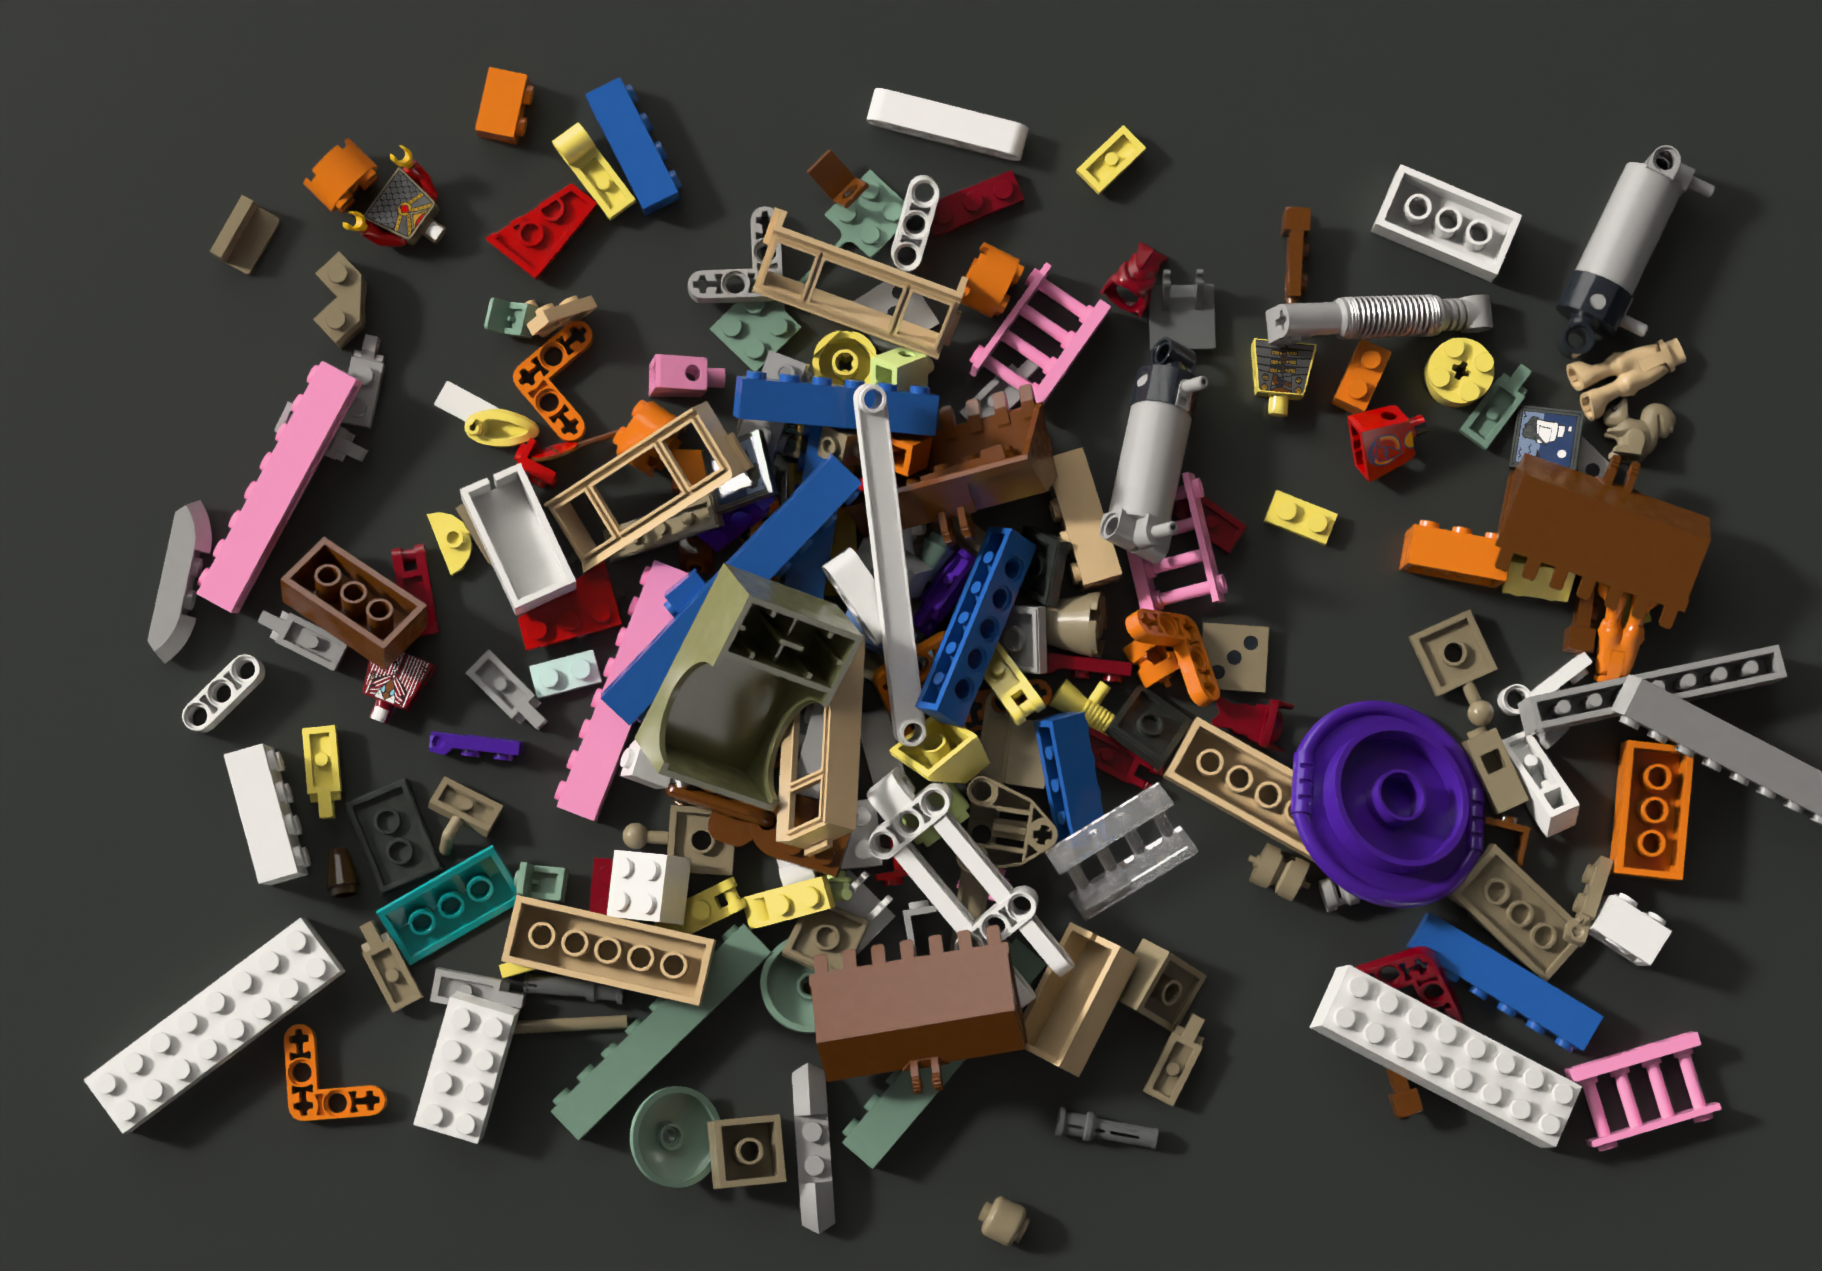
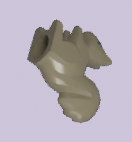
[1602,397,1676,464]

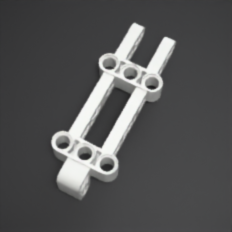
[867,767,1075,1008]

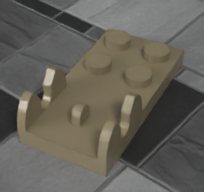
[1447,843,1589,982]

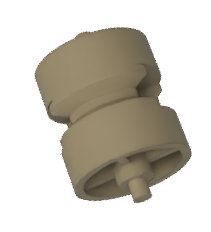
[1248,843,1311,902]

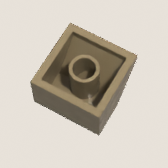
[1118,938,1207,1032]

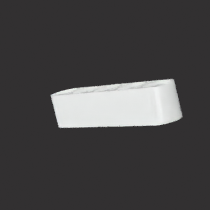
[866,88,1029,161]

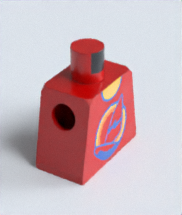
[1347,405,1428,482]

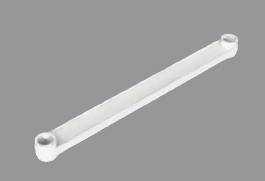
[853,384,926,747]

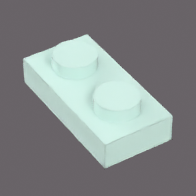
[529,650,602,699]

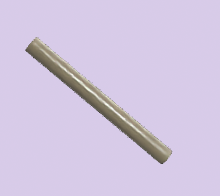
[513,1015,628,1034]

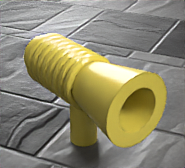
[1048,678,1116,737]

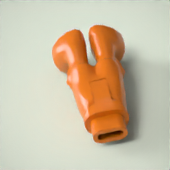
[1593,583,1659,683]

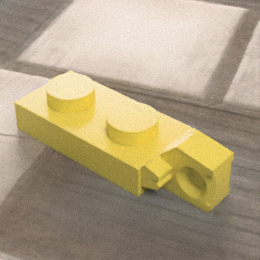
[302,725,342,819]

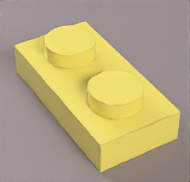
[1076,125,1146,195]
[1264,490,1338,546]

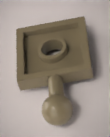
[1408,609,1498,726]
[623,805,735,876]

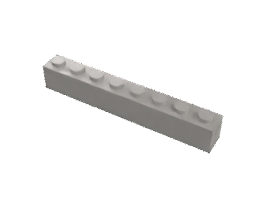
[1517,645,1787,736]
[1611,674,1822,825]

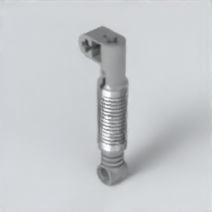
[1265,294,1494,346]

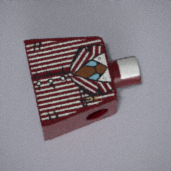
[363,652,437,725]

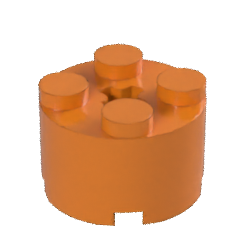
[303,138,379,214]
[960,242,1024,318]
[613,399,687,478]

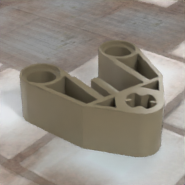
[956,776,1058,872]

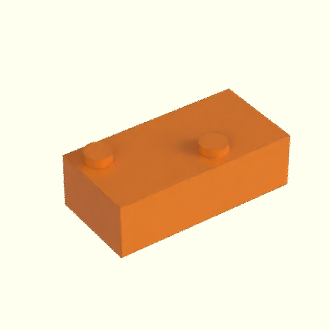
[1609,740,1694,881]

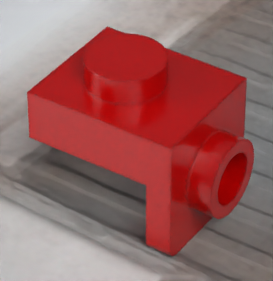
[514,438,559,489]
[875,838,909,887]

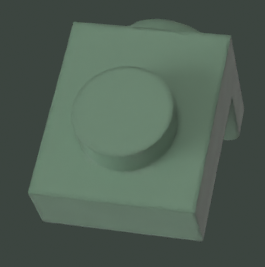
[484,298,538,338]
[514,862,569,903]

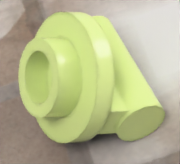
[827,871,853,902]

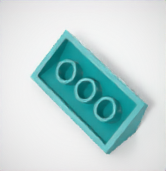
[376,845,517,965]

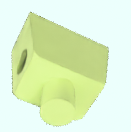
[870,347,934,391]

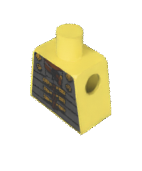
[1251,338,1317,417]

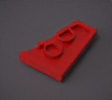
[485,183,598,281]
[518,560,623,652]

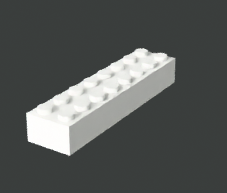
[84,918,346,1134]
[1309,965,1582,1148]

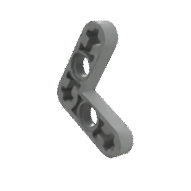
[688,206,783,304]

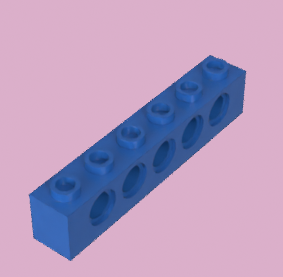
[915,526,1037,727]

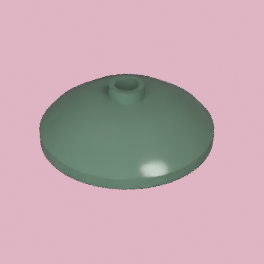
[760,939,816,1034]
[630,1086,720,1188]

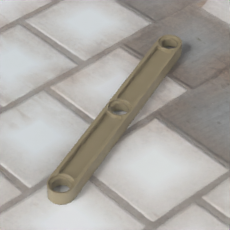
[949,691,1015,951]

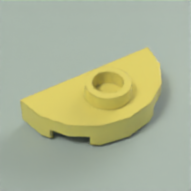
[427,512,473,576]

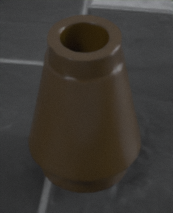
[327,848,360,899]

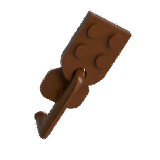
[665,783,858,878]

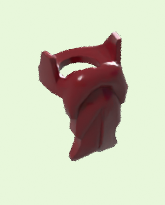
[1099,242,1168,318]
[1210,696,1294,752]

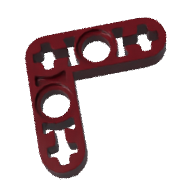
[1354,946,1463,1023]

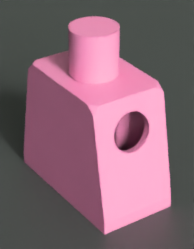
[649,354,725,397]

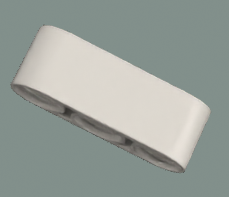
[891,175,939,271]
[822,547,882,645]
[182,654,265,733]

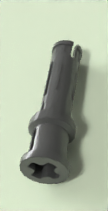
[523,973,626,1005]
[1055,1107,1158,1149]

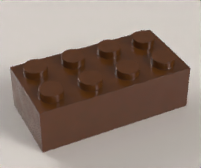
[280,537,428,671]

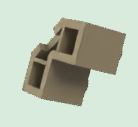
[313,251,367,350]

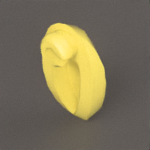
[464,409,540,448]

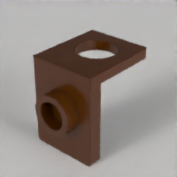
[807,150,869,209]
[1484,814,1531,867]

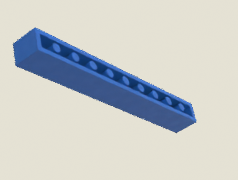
[600,453,862,726]

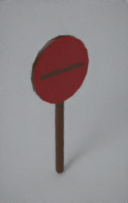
[531,429,619,461]

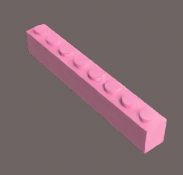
[196,361,363,613]
[554,560,688,822]

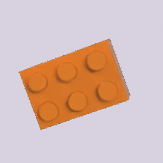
[1399,520,1509,588]

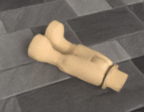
[1566,338,1686,421]

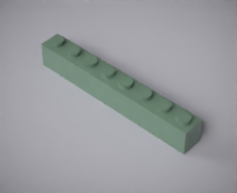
[551,924,771,1140]
[842,938,1047,1169]

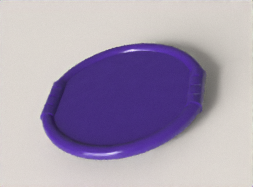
[1290,700,1485,908]

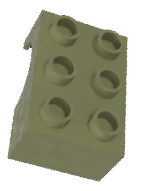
[634,563,864,812]

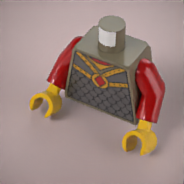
[343,145,446,247]

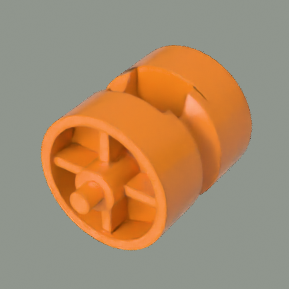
[1122,639,1180,689]

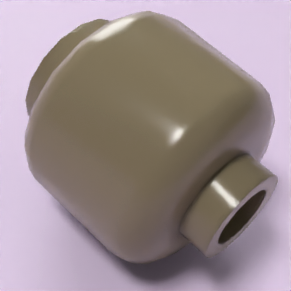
[978,1196,1030,1246]

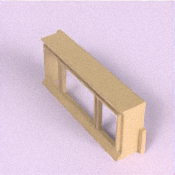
[752,207,968,359]
[543,401,754,573]
[776,634,865,857]

